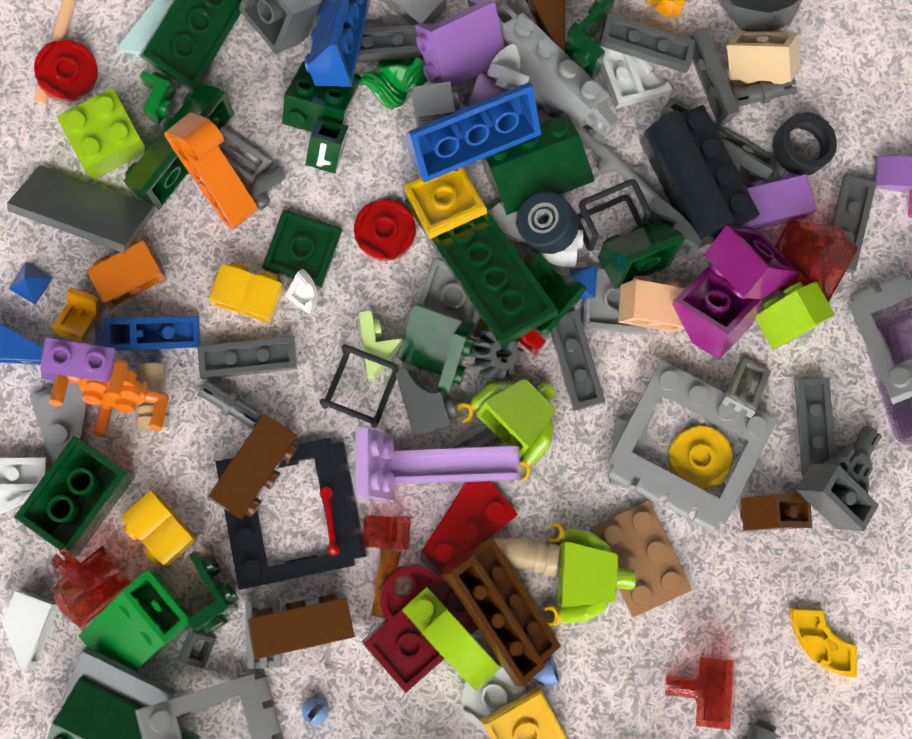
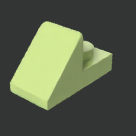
[359,311,402,380]

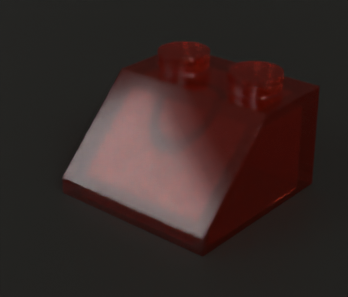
[775,220,858,303]

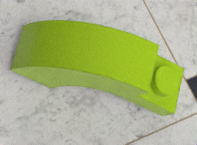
[402,587,501,691]

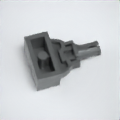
[796,426,882,532]

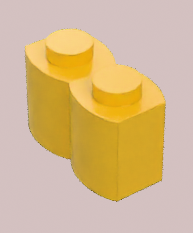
[208,262,284,324]
[121,490,198,566]

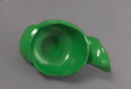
[359,57,428,109]

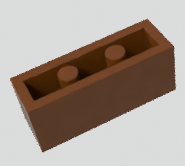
[208,413,299,521]
[246,593,355,660]

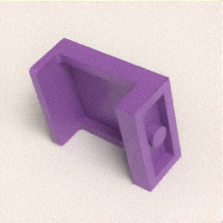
[415,0,505,88]
[40,337,115,385]

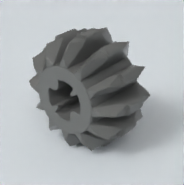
[470,328,524,380]

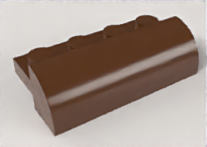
[443,536,561,687]

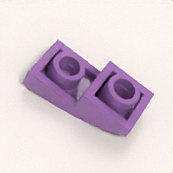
[874,155,912,192]

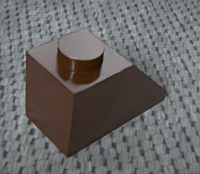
[740,494,813,531]

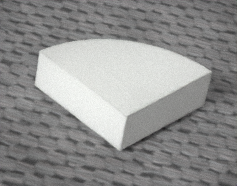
[284,269,318,314]

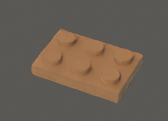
[590,500,692,618]

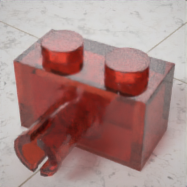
[50,545,132,628]
[665,654,738,730]

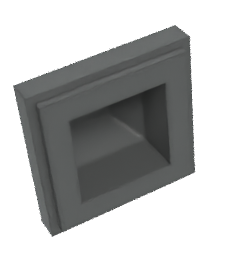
[177,629,217,669]

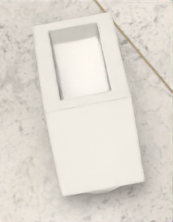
[2,591,60,669]

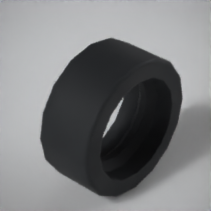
[772,112,837,176]

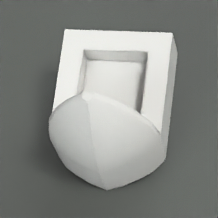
[487,44,530,90]
[540,230,583,267]

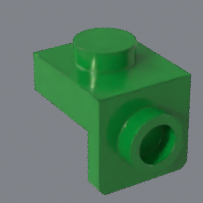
[140,71,176,125]

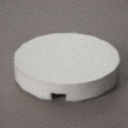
[461,664,526,730]

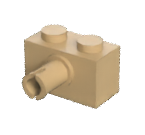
[727,30,801,84]

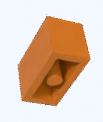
[86,240,166,309]

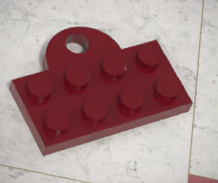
[362,553,478,693]

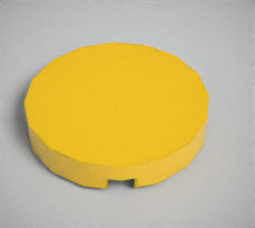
[668,426,733,489]

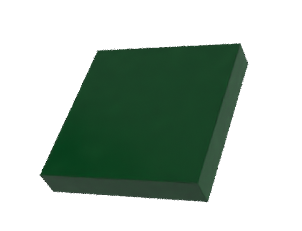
[262,209,343,288]

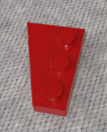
[422,481,518,573]

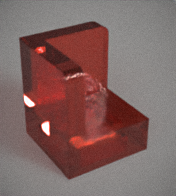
[362,515,411,550]

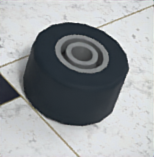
[516,191,579,254]

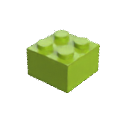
[56,87,146,180]

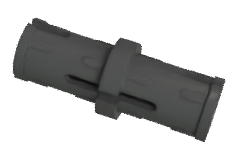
[731,78,797,107]
[197,378,263,430]

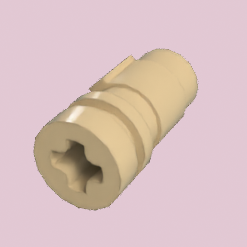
[135,363,169,431]
[495,537,560,577]

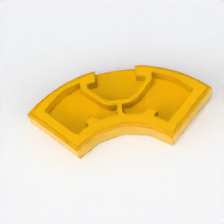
[789,608,857,678]

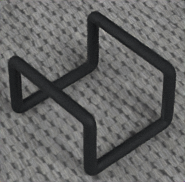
[577,179,651,251]
[319,344,399,428]

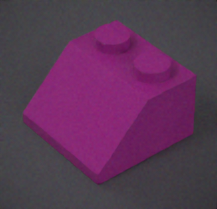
[703,225,801,300]
[672,266,762,360]

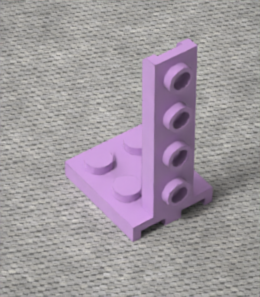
[355,428,520,501]

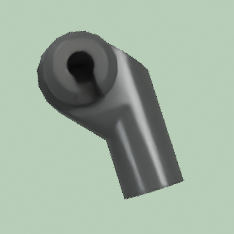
[249,166,286,210]

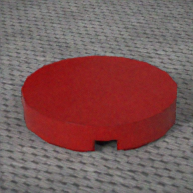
[34,39,98,102]
[354,199,416,261]

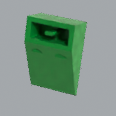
[78,569,193,672]

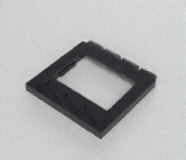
[215,438,367,590]

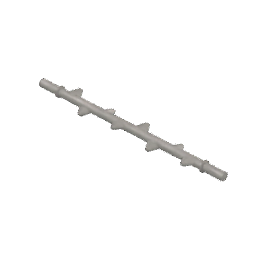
[533,90,712,250]

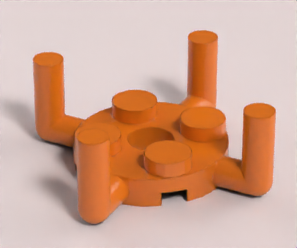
[49,359,169,437]

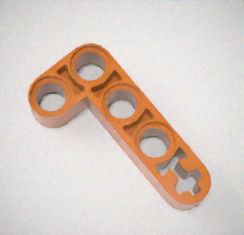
[164,112,258,230]

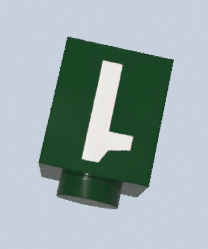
[305,117,349,174]

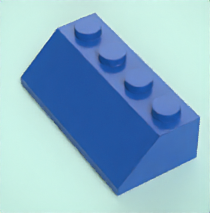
[305,0,370,87]
[404,82,542,183]

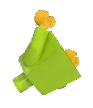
[457,379,556,481]
[543,523,636,627]

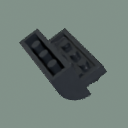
[640,104,760,249]

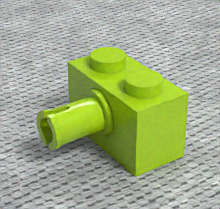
[755,282,836,350]

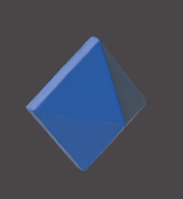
[8,262,53,305]
[569,266,598,299]

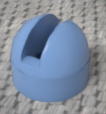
[534,657,560,686]
[302,697,329,725]

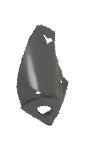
[717,0,802,32]

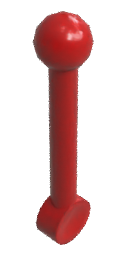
[320,487,340,555]

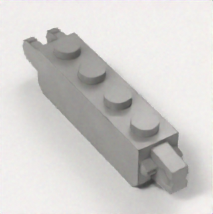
[496,5,619,137]

